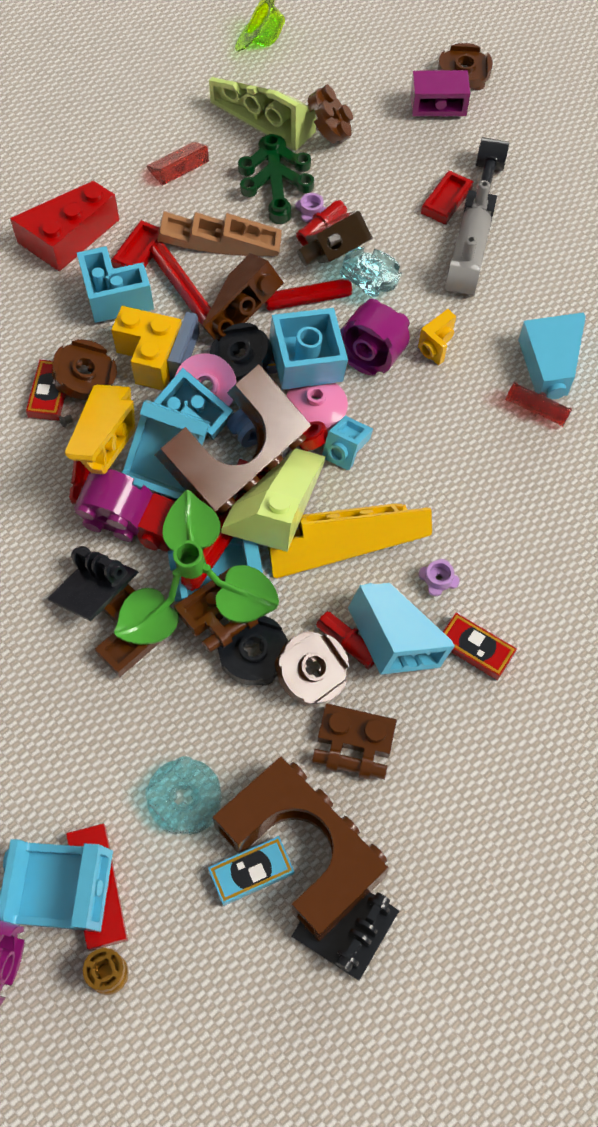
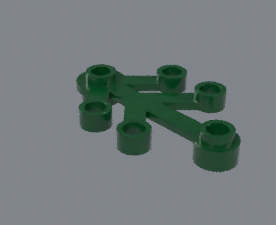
[238,134,314,224]

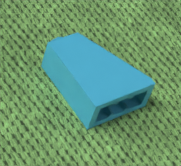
[518,312,586,400]
[348,583,455,675]

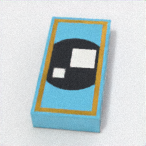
[208,836,295,906]

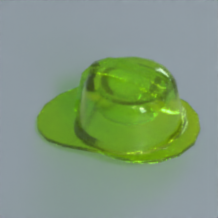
[235,0,285,52]

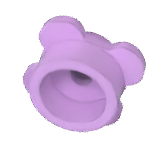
[295,193,326,222]
[419,559,459,597]

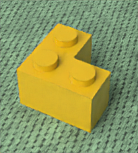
[111,306,182,391]

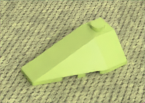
[209,77,316,151]
[221,448,326,552]

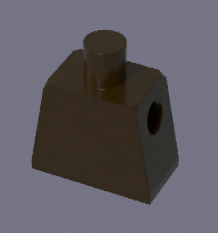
[297,210,373,266]

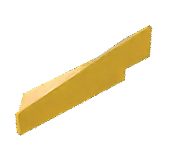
[65,385,136,474]
[268,503,432,578]

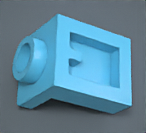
[322,416,373,470]

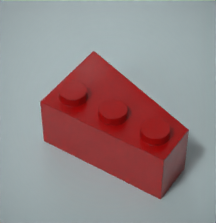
[10,180,120,272]

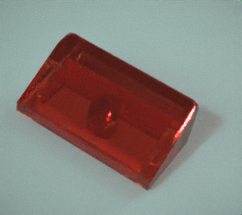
[147,142,209,186]

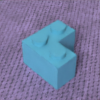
[77,246,154,323]
[154,368,234,440]

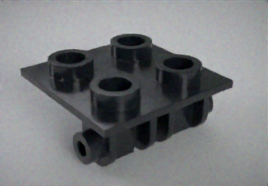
[47,546,139,622]
[291,892,400,981]

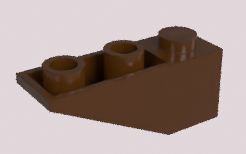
[202,253,284,341]

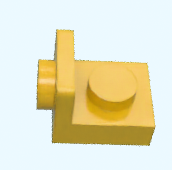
[418,309,457,365]

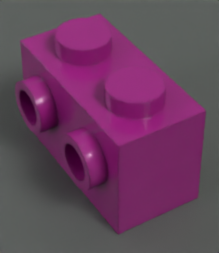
[410,70,471,116]

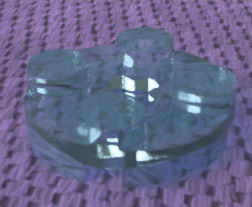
[340,247,402,297]
[145,756,222,835]

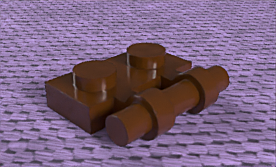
[174,568,261,653]
[312,703,397,780]

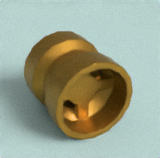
[82,948,129,995]

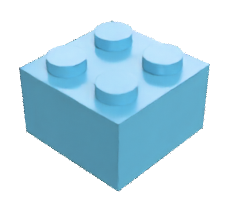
[269,308,348,390]

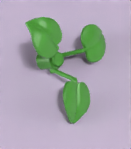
[114,490,279,645]

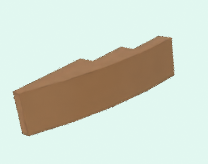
[157,211,282,256]

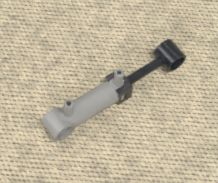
[445,137,510,296]

